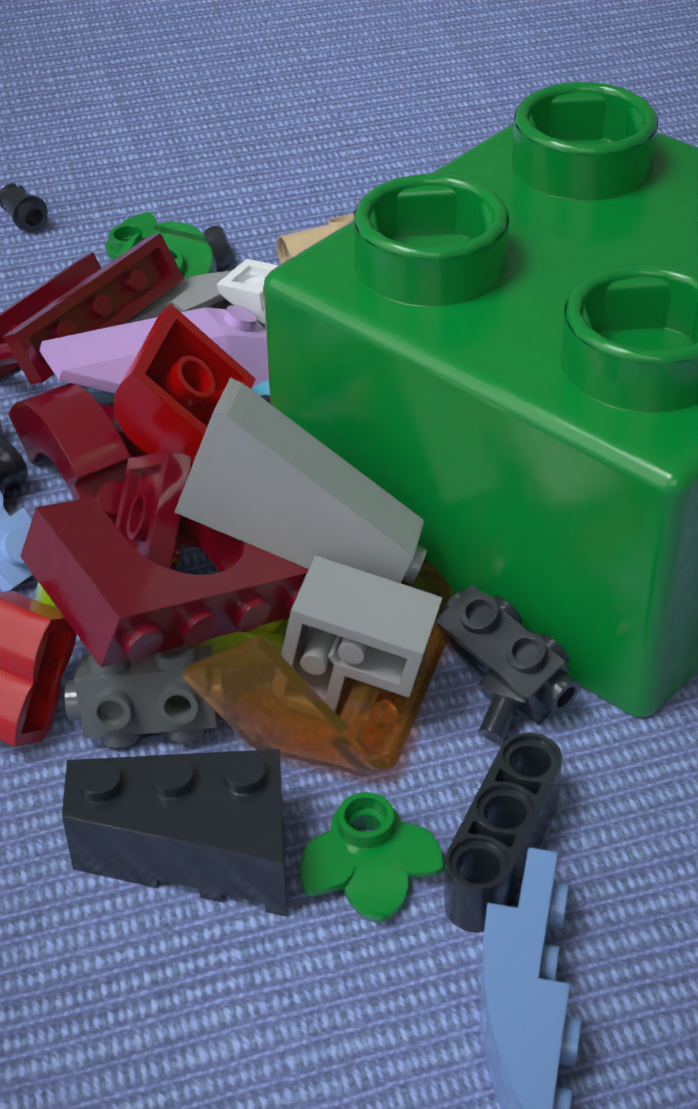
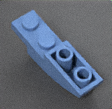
[480,847,582,1109]

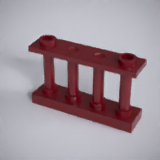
[0,233,184,385]

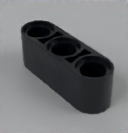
[444,732,563,933]

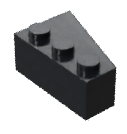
[62,749,287,917]

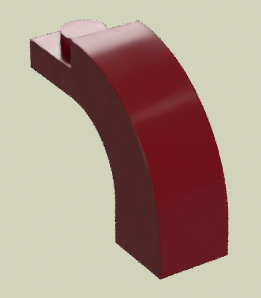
[8,383,131,524]

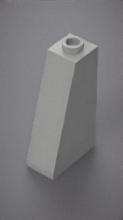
[175,378,427,585]

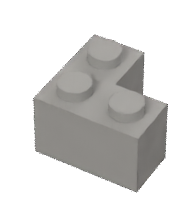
[272,555,443,718]

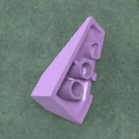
[39,306,269,393]

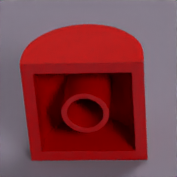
[114,304,256,464]

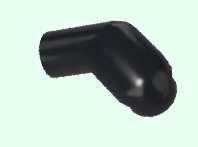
[203,226,233,272]

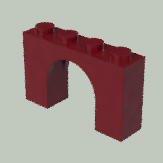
[20,497,309,668]

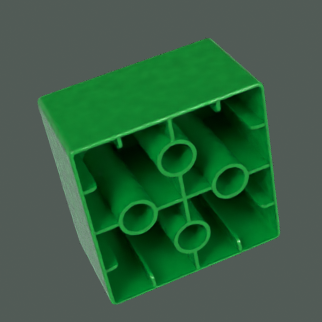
[263,82,698,718]

